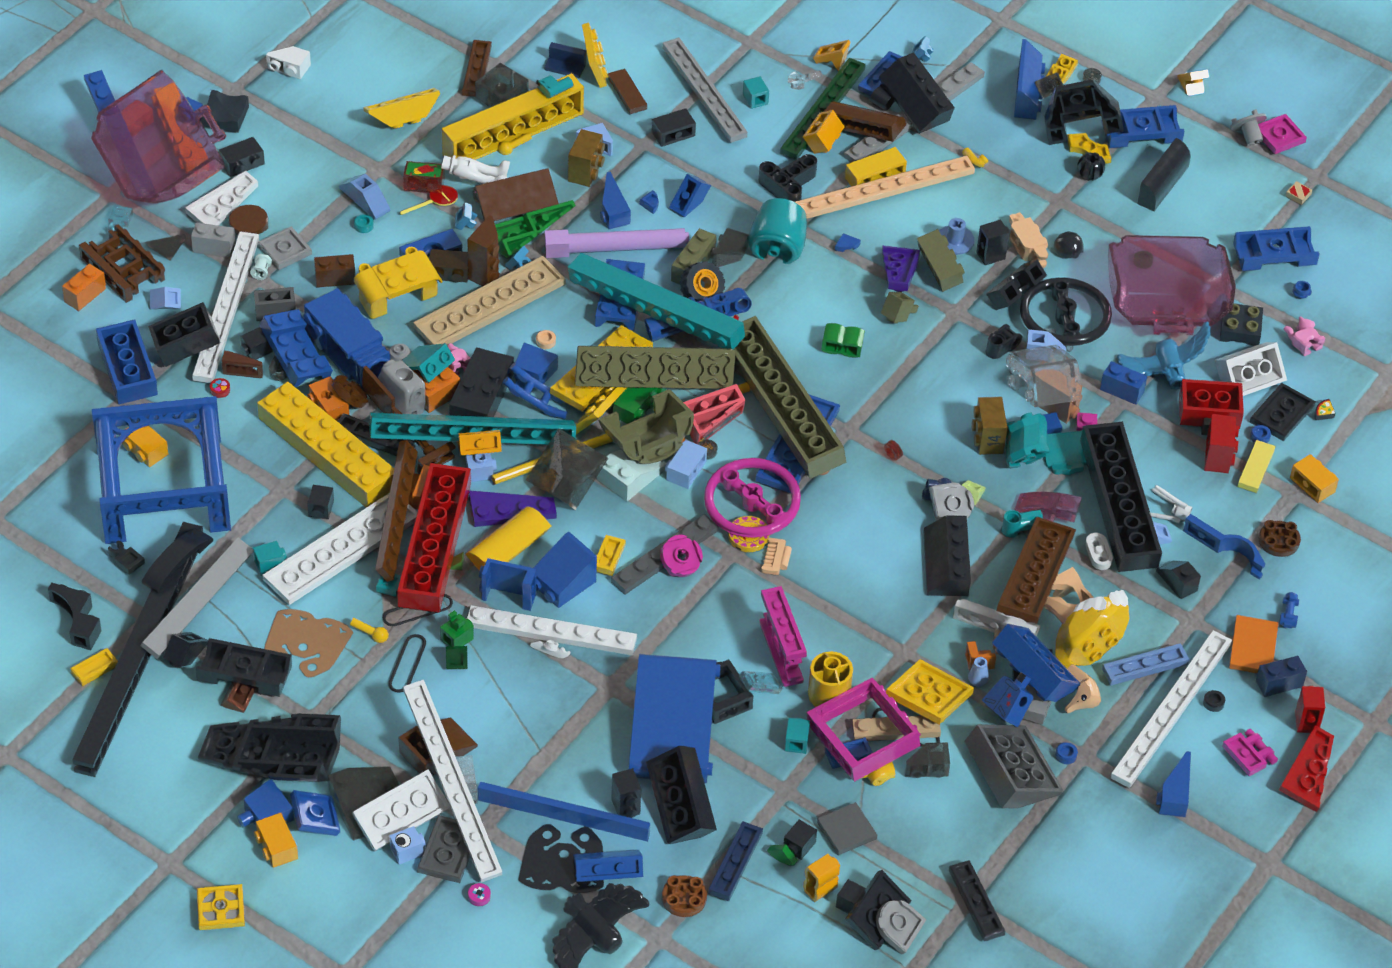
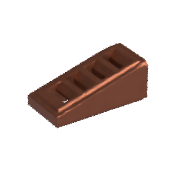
[222,350,263,378]

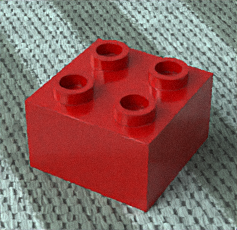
[1204,414,1239,474]

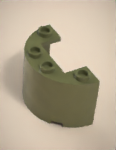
[599,389,694,464]

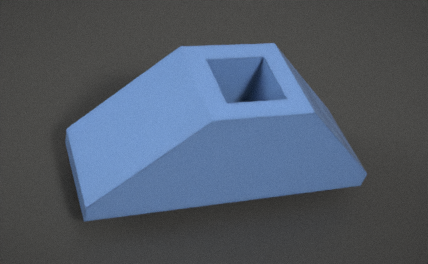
[339,174,390,220]

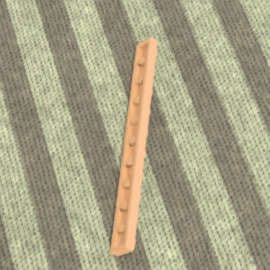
[795,156,975,219]

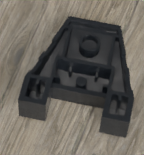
[1044,79,1124,145]

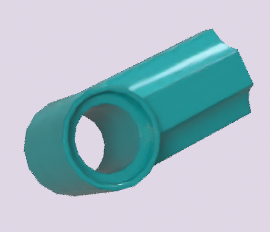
[1001,510,1043,538]

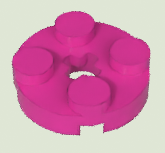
[660,535,703,577]

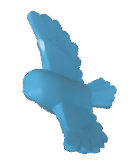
[1117,321,1211,389]

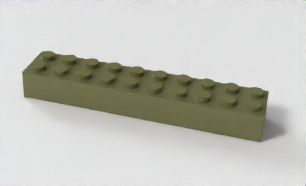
[724,316,847,479]

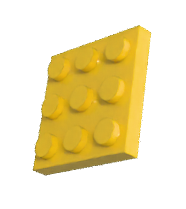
[886,659,974,725]

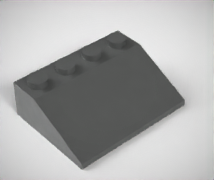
[964,724,1064,808]

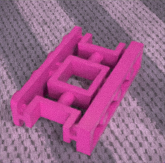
[759,586,807,687]

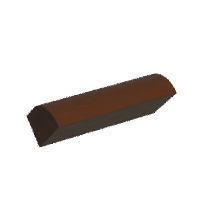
[824,101,906,142]

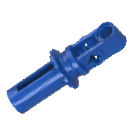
[644,288,752,342]

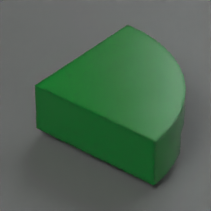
[767,844,798,866]

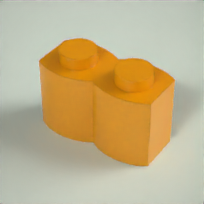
[803,854,840,902]

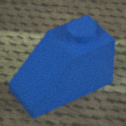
[669,174,711,217]

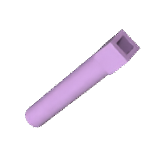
[545,228,689,258]

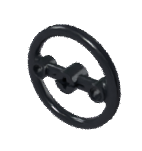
[1020,277,1112,346]

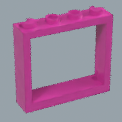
[806,677,921,782]

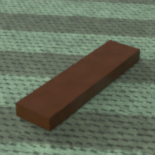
[462,40,492,98]

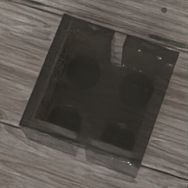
[475,63,529,107]

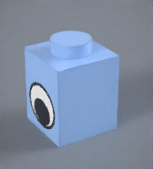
[389,826,426,865]

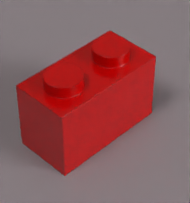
[1295,686,1326,733]

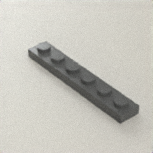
[611,514,718,595]

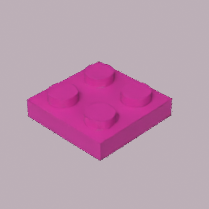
[1258,114,1307,154]

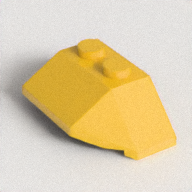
[363,88,440,128]

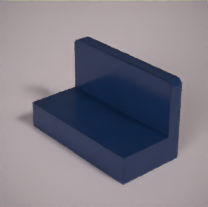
[545,42,587,78]

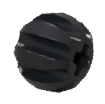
[1077,152,1105,180]

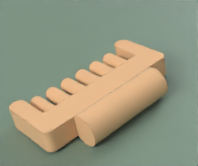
[761,538,792,575]

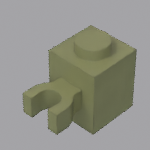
[881,292,919,324]

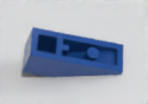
[600,172,631,229]
[1156,751,1191,817]

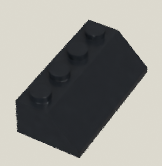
[879,52,955,134]
[923,515,971,596]
[646,745,717,844]

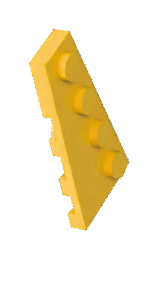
[575,387,627,434]

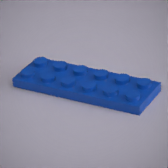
[756,395,840,493]

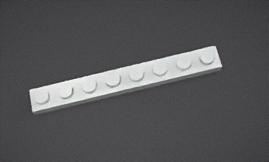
[467,605,637,656]

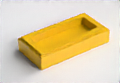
[70,648,118,687]

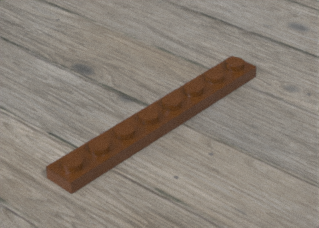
[375,440,418,582]

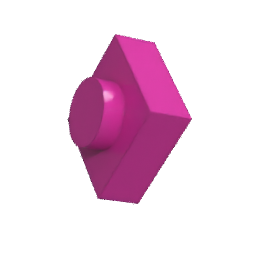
[1076,412,1097,431]

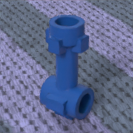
[1279,592,1299,629]

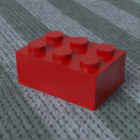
[1179,379,1244,429]

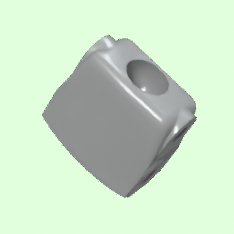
[378,360,425,415]

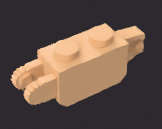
[1009,212,1048,268]

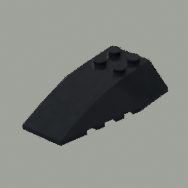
[198,713,341,782]

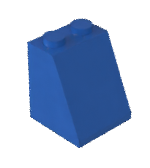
[533,531,597,608]

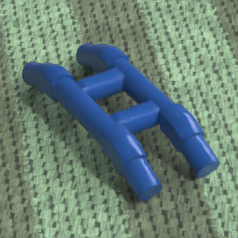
[503,363,568,420]

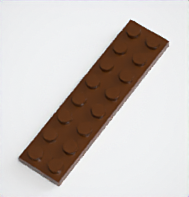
[996,517,1076,624]

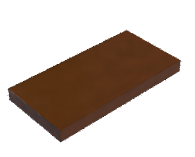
[474,168,559,222]

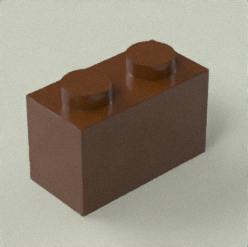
[314,254,356,288]

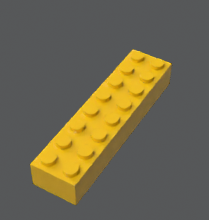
[442,73,584,160]
[257,382,394,508]

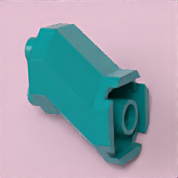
[1006,412,1049,468]

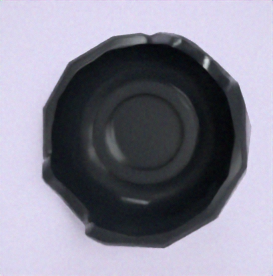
[1054,231,1084,259]

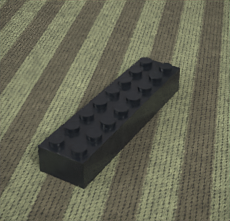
[1080,421,1162,572]

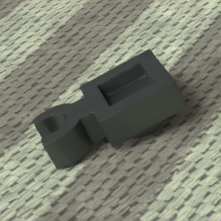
[108,540,145,575]

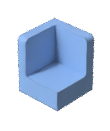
[150,287,181,309]

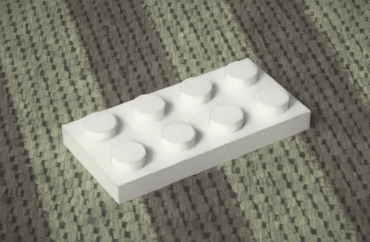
[352,769,451,852]

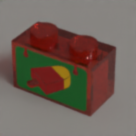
[403,161,445,194]

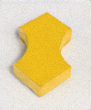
[1067,133,1111,164]

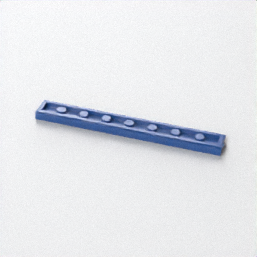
[478,782,650,842]

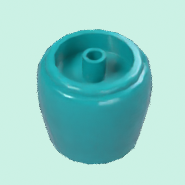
[748,198,807,264]

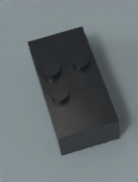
[449,347,514,417]

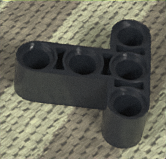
[758,154,817,202]

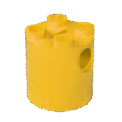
[808,651,853,707]

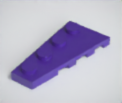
[882,245,921,292]
[469,490,557,527]

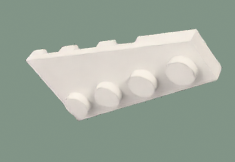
[185,171,258,225]

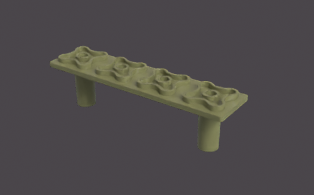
[575,346,735,389]

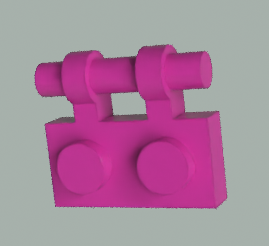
[1222,728,1278,776]

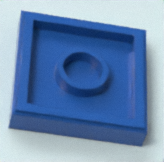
[290,790,341,836]

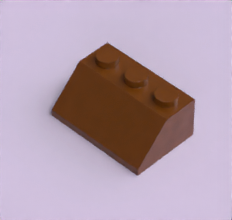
[467,215,500,286]

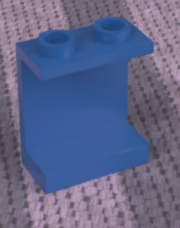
[479,558,536,611]

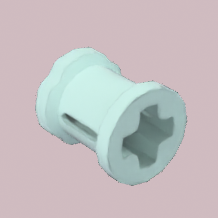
[250,254,272,280]

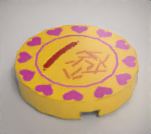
[728,516,769,552]

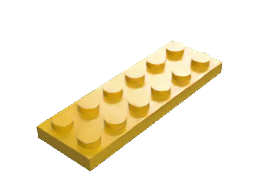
[550,325,653,412]

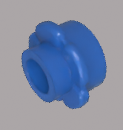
[1292,281,1312,299]

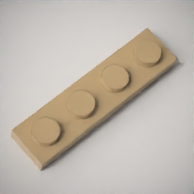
[852,715,941,741]

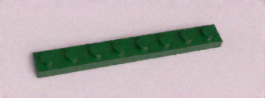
[780,58,866,160]

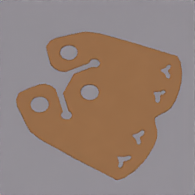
[265,609,353,677]

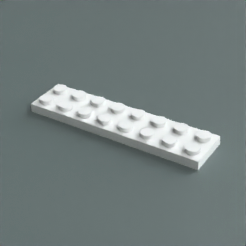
[263,493,418,605]

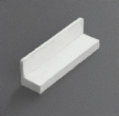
[953,599,1040,637]

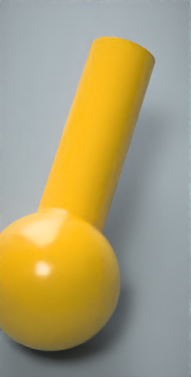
[498,132,532,155]
[350,617,389,643]

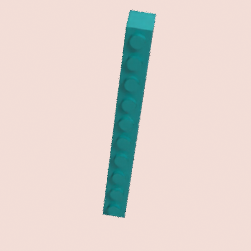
[568,252,745,349]
[369,413,576,446]

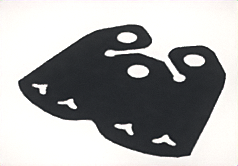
[518,824,604,893]

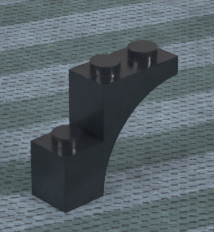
[48,582,101,650]

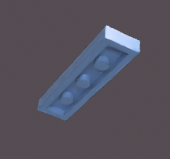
[1102,643,1189,686]

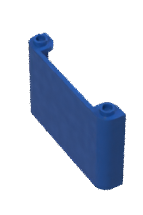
[629,654,721,783]

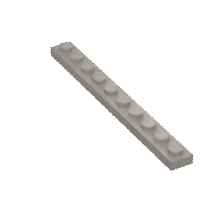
[844,62,985,162]

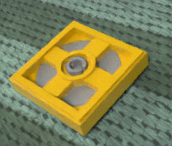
[197,884,245,930]

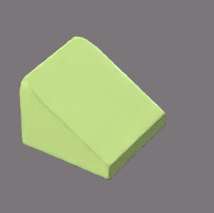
[962,480,986,506]

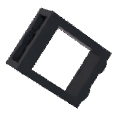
[712,659,754,724]

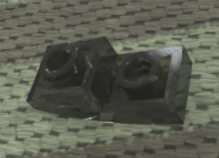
[1035,73,1063,99]

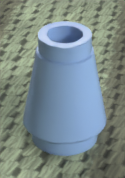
[968,657,989,687]

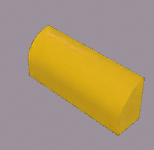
[465,506,551,571]

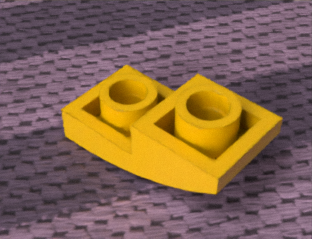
[1045,54,1078,85]

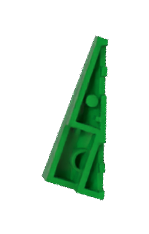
[495,200,576,258]

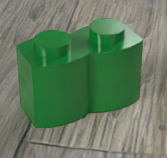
[821,323,865,358]

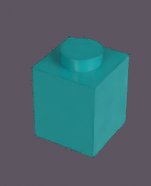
[743,76,769,109]
[253,540,287,576]
[785,718,810,754]

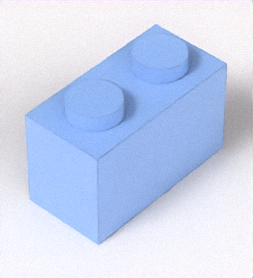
[665,440,707,489]

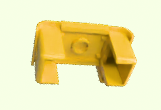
[354,247,443,319]

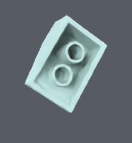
[597,450,667,501]

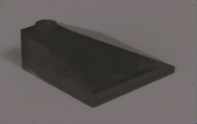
[526,428,609,510]
[328,766,399,841]

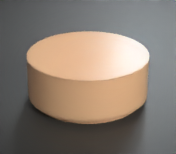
[536,330,556,349]

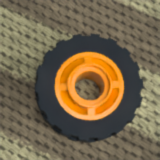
[680,261,725,302]

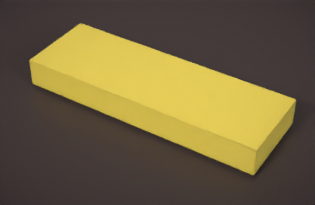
[1237,440,1276,493]

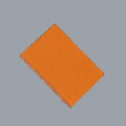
[1229,615,1278,674]

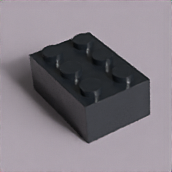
[148,302,221,367]

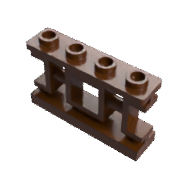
[79,224,165,303]

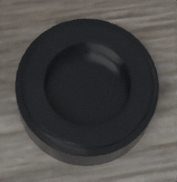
[1203,690,1226,712]

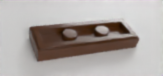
[608,69,647,114]

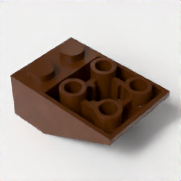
[399,717,478,776]

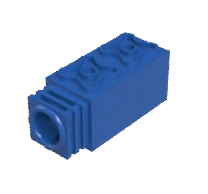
[303,288,390,387]

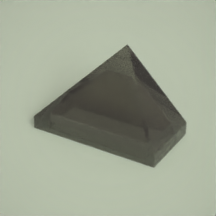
[145,234,186,261]

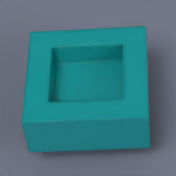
[376,574,401,597]

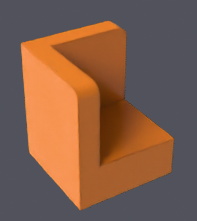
[965,641,996,671]

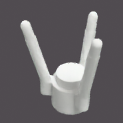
[1150,485,1193,524]

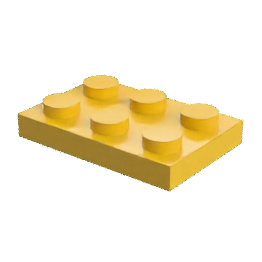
[582,22,608,88]

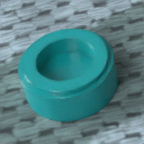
[354,214,374,233]

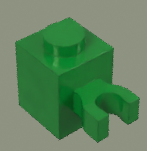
[440,610,474,646]

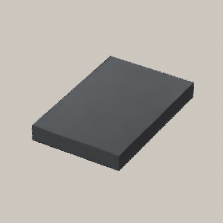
[417,815,470,883]

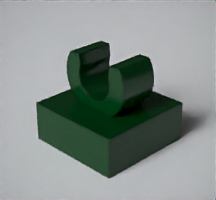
[446,646,468,669]

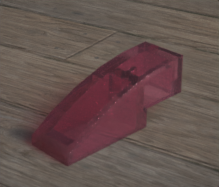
[1014,492,1082,523]

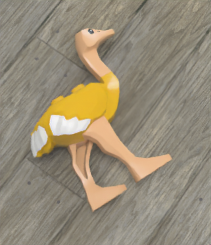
[1044,567,1129,713]

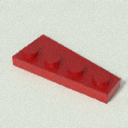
[1279,725,1334,812]

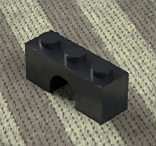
[987,259,1047,310]

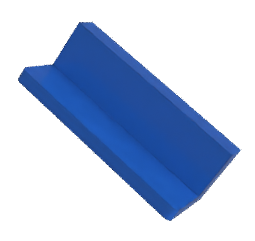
[573,850,643,882]

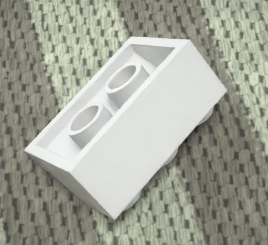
[1215,342,1287,396]

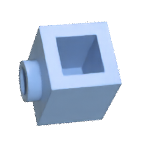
[466,453,497,482]

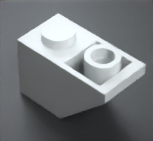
[266,46,311,79]

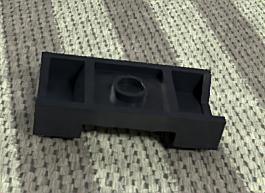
[196,638,292,697]

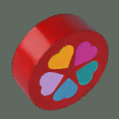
[210,378,230,398]

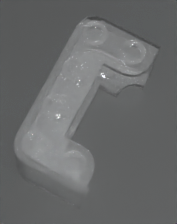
[1006,344,1081,407]

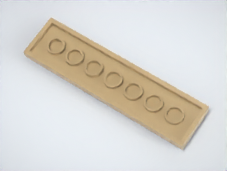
[413,256,566,345]

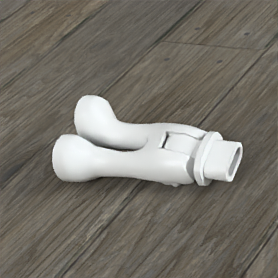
[441,155,510,184]

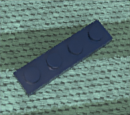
[708,821,763,901]

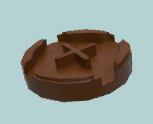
[332,375,368,408]

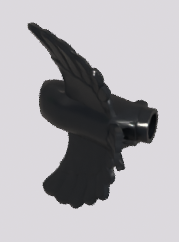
[552,883,650,968]

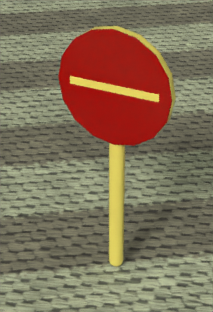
[400,185,458,215]

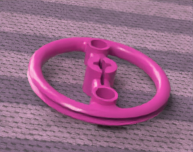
[704,458,801,538]

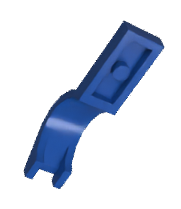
[1183,514,1265,580]

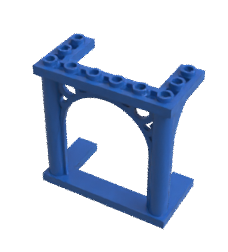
[92,396,231,544]

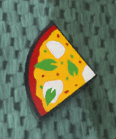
[1314,399,1336,420]

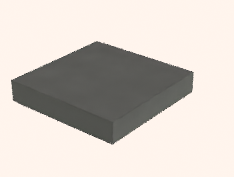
[817,802,877,855]

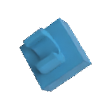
[912,36,934,62]
[455,202,477,230]
[505,246,531,270]

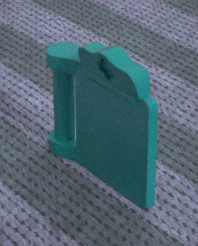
[1045,430,1087,475]

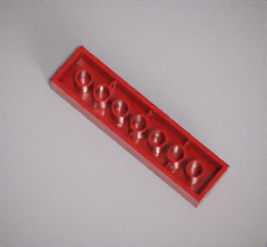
[397,463,471,613]

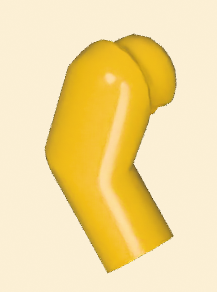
[962,148,988,168]

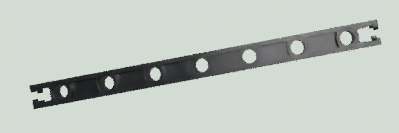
[72,522,203,777]

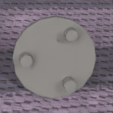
[1230,109,1267,146]

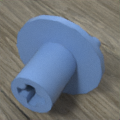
[939,218,974,255]

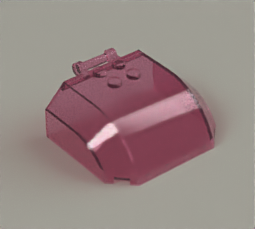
[91,70,226,203]
[1108,235,1236,335]

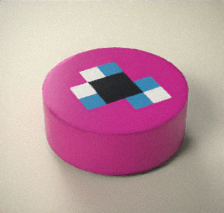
[468,883,491,906]

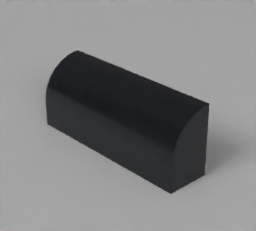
[1137,138,1191,211]

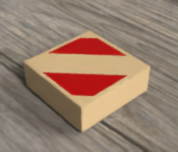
[1286,181,1312,205]

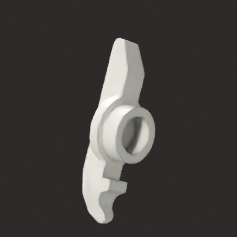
[530,640,570,658]

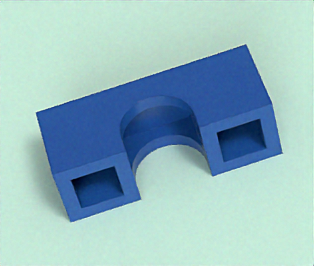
[399,229,463,257]

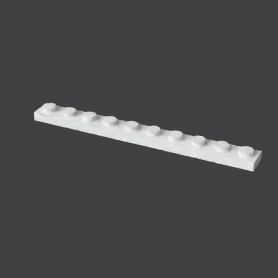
[193,232,259,383]
[1111,630,1232,788]
[403,679,502,883]

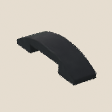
[141,528,213,593]

